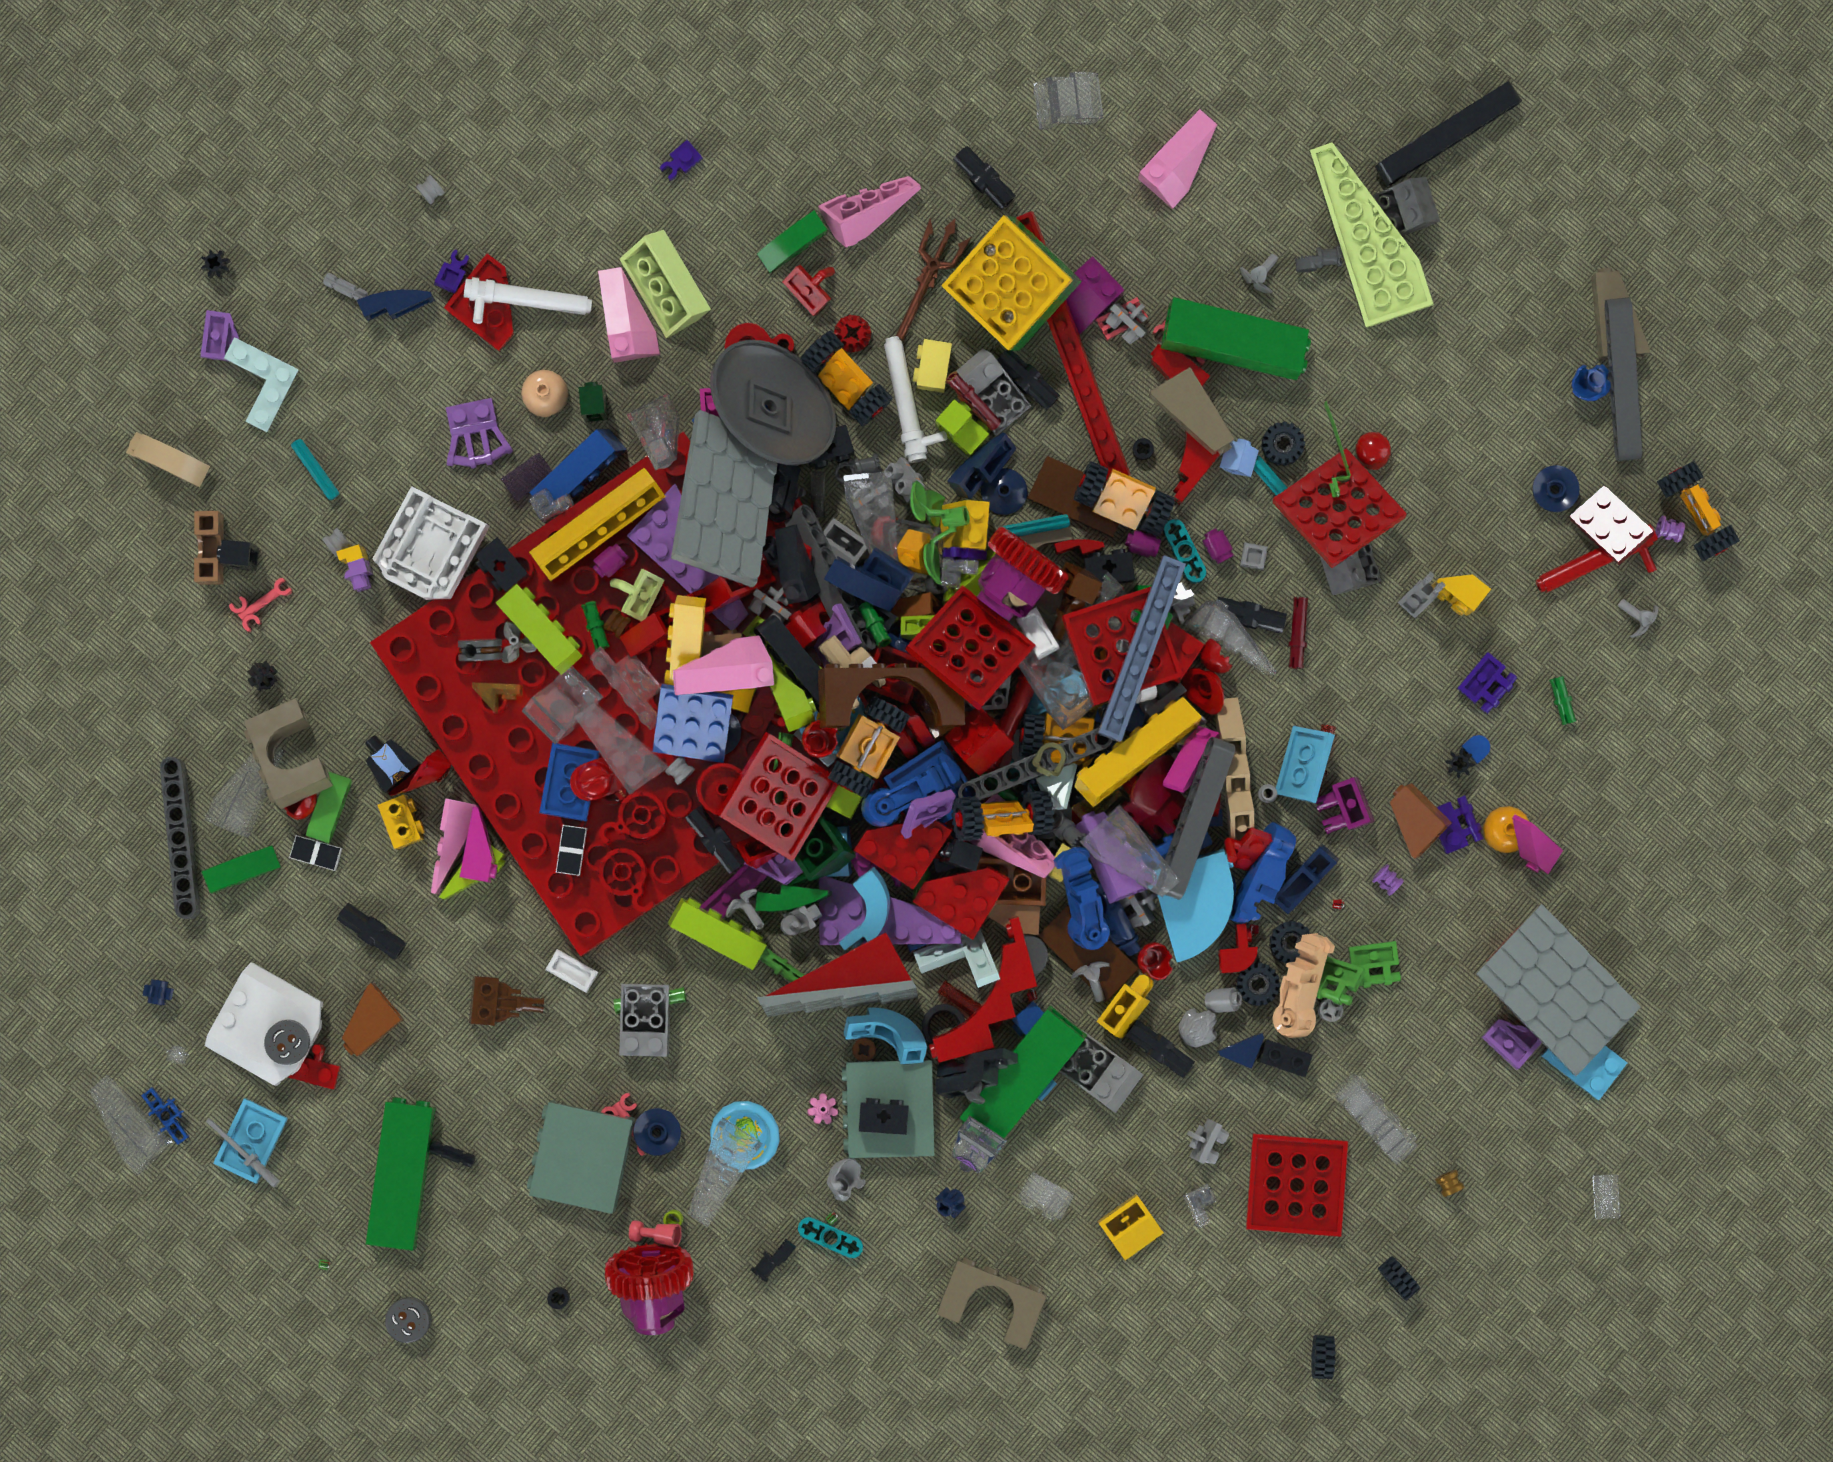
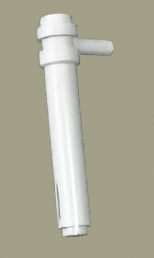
[464,277,592,324]
[884,336,947,463]

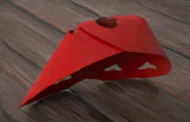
[389,749,451,796]

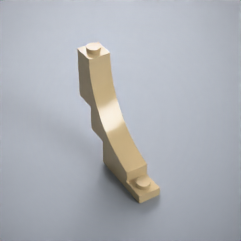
[1215,697,1254,841]

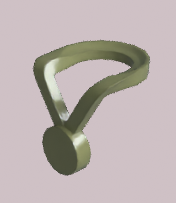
[1032,742,1066,777]

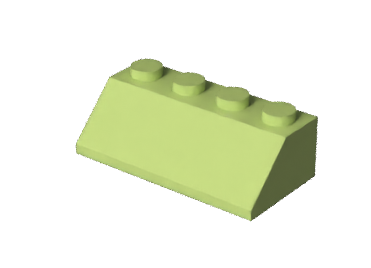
[620,230,711,338]

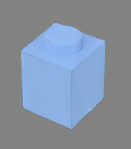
[1220,439,1259,477]

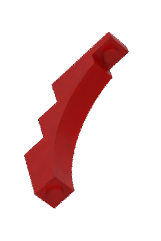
[1150,344,1220,505]
[620,560,776,657]
[929,916,1037,1063]

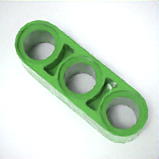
[306,771,352,844]

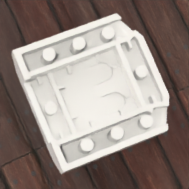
[372,486,490,600]
[205,962,323,1086]

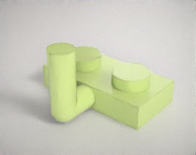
[610,569,664,622]

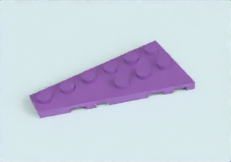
[627,484,749,630]
[819,876,962,945]

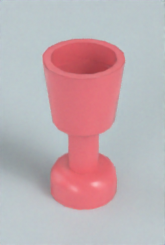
[629,1220,682,1247]

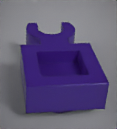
[660,140,703,181]
[434,250,469,294]
[943,547,987,565]

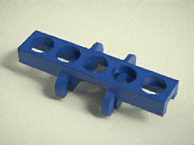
[141,1087,189,1145]

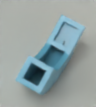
[839,867,890,950]
[844,1007,927,1064]

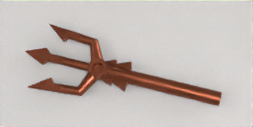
[896,218,973,341]

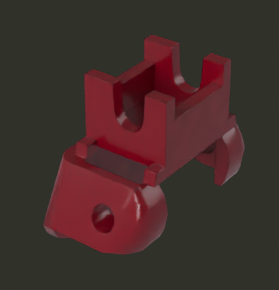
[1117,755,1186,841]

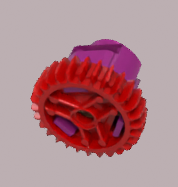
[977,527,1069,621]
[605,1242,694,1335]

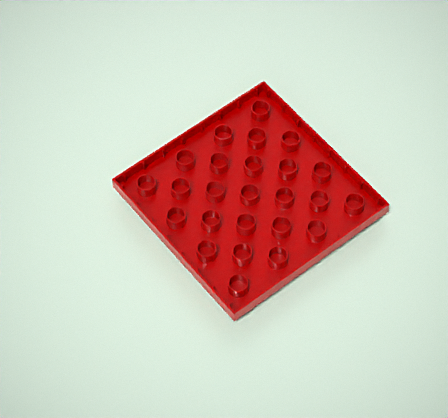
[370,431,886,956]

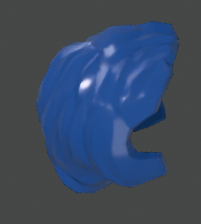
[1571,364,1611,401]

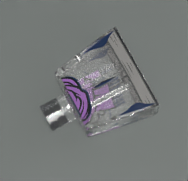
[952,1116,1007,1173]

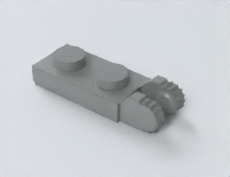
[1398,572,1445,618]

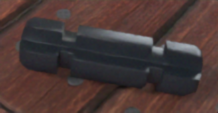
[429,1141,476,1167]

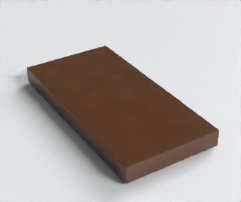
[1027,456,1119,538]
[1038,904,1139,1002]

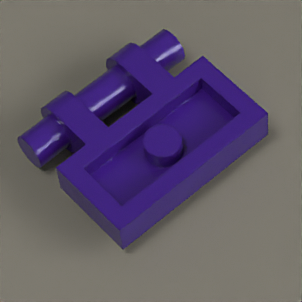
[1456,652,1517,714]
[1437,795,1484,854]

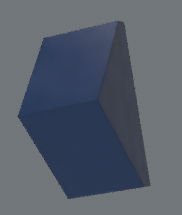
[1217,1033,1264,1069]

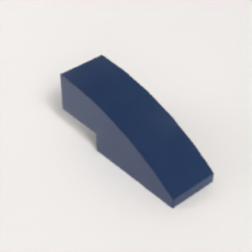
[357,289,435,321]
[947,433,1017,500]
[824,556,901,611]
[1274,843,1339,914]

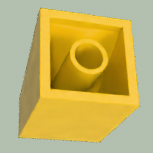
[938,500,990,552]

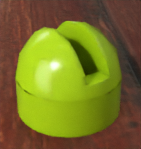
[663,1210,683,1226]

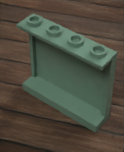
[842,1060,934,1158]
[527,1100,635,1214]

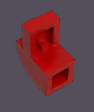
[1218,924,1258,973]

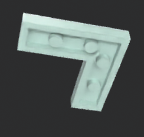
[224,337,298,432]
[913,929,1000,987]

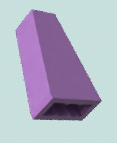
[1076,811,1158,904]

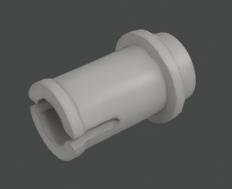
[1258,784,1277,803]

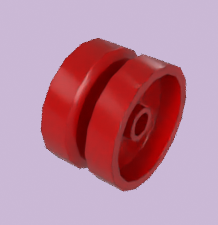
[885,703,936,761]
[695,763,742,815]

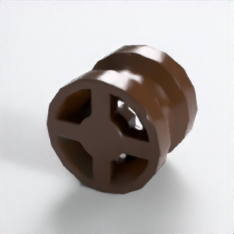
[603,609,632,639]
[852,1038,876,1062]

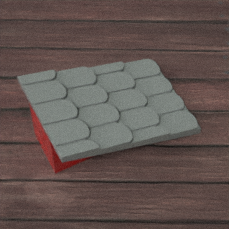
[671,410,777,588]
[1476,904,1641,1077]
[757,932,918,1017]

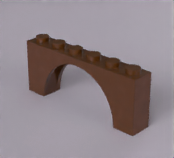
[818,663,965,728]

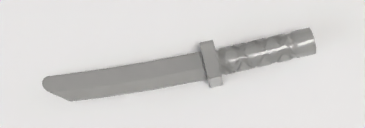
[206,1118,280,1188]

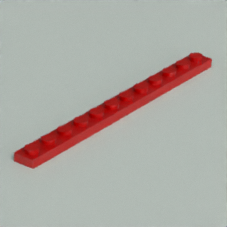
[1016,211,1131,481]

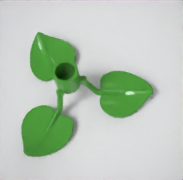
[910,481,970,584]

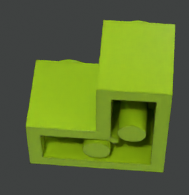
[935,399,989,457]

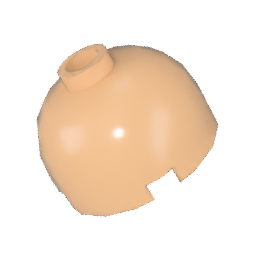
[521,370,569,417]

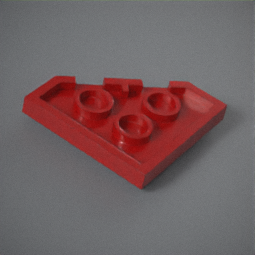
[444,253,514,352]
[854,819,953,890]
[913,866,1010,940]

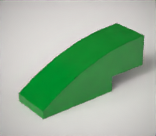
[757,210,828,273]
[201,845,281,894]
[755,885,832,912]

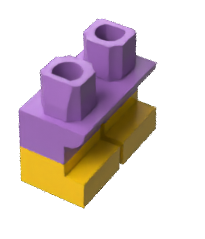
[336,544,373,592]

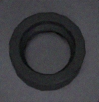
[922,1004,965,1044]

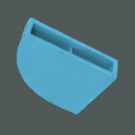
[1151,848,1234,962]

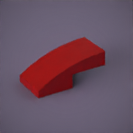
[1053,539,1105,557]

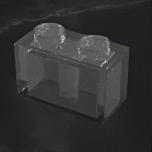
[1018,1171,1074,1222]

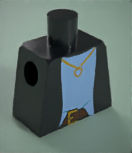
[365,735,421,794]

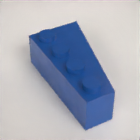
[529,429,627,514]

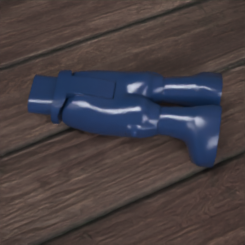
[1095,881,1142,957]

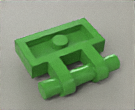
[1348,941,1401,988]
[1316,957,1366,1006]

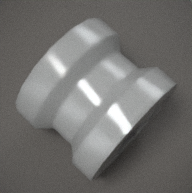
[416,175,445,205]
[322,528,351,557]
[665,756,695,785]
[1318,998,1343,1022]

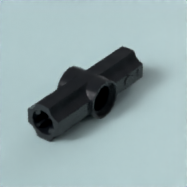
[953,146,1016,211]
[997,350,1060,411]
[1213,596,1287,634]
[685,805,745,874]
[337,903,407,960]
[1125,1020,1195,1078]

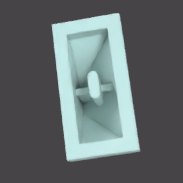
[1036,763,1077,810]

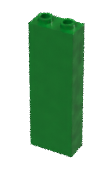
[1161,297,1311,380]
[960,1005,1087,1148]
[365,1097,436,1251]

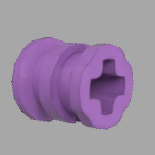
[1655,515,1685,543]
[1372,864,1404,896]

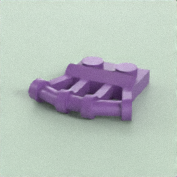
[446,398,513,469]

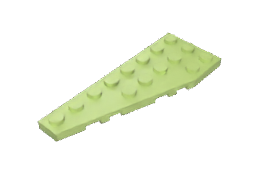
[1310,143,1434,328]

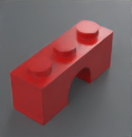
[785,597,830,648]

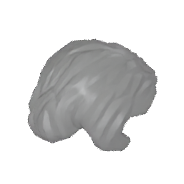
[1179,1008,1217,1048]
[827,1158,866,1202]

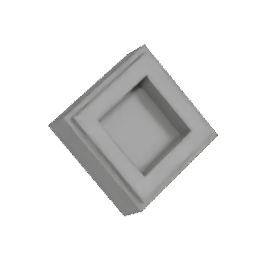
[1240,542,1268,570]

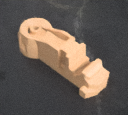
[1273,933,1335,1038]

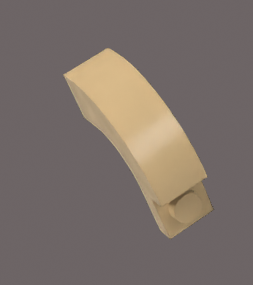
[126,432,210,487]

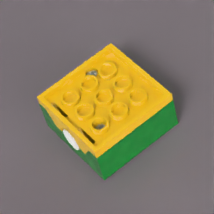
[941,215,1082,351]

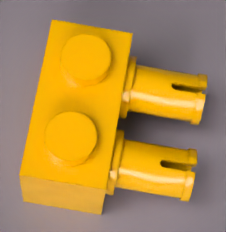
[378,795,425,850]

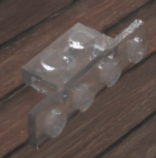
[590,647,661,730]

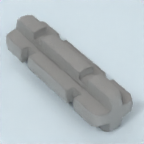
[323,273,368,301]

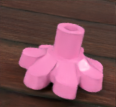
[807,1093,839,1124]

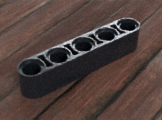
[754,615,821,712]

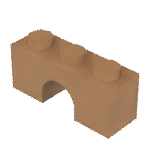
[194,511,224,585]

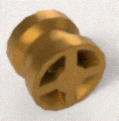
[1435,1170,1465,1197]

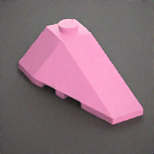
[1138,109,1217,209]
[818,176,921,247]
[598,267,660,363]
[673,635,774,695]
[968,794,1055,878]
[431,799,479,894]

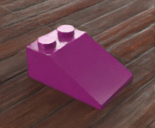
[1066,256,1125,336]

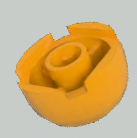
[1483,806,1530,853]

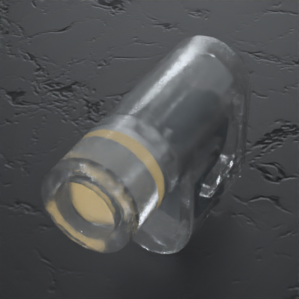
[529,488,574,523]
[940,558,979,589]
[1183,1184,1217,1228]

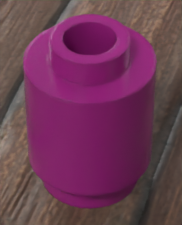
[1202,528,1234,564]
[1125,530,1161,558]
[593,544,629,578]

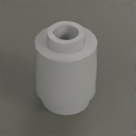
[1205,987,1242,1013]

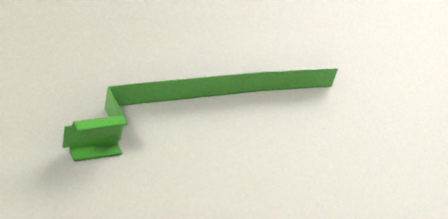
[1324,401,1351,497]

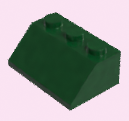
[780,803,856,881]

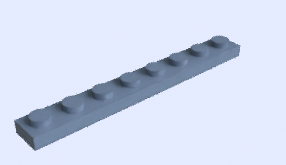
[1098,555,1186,742]

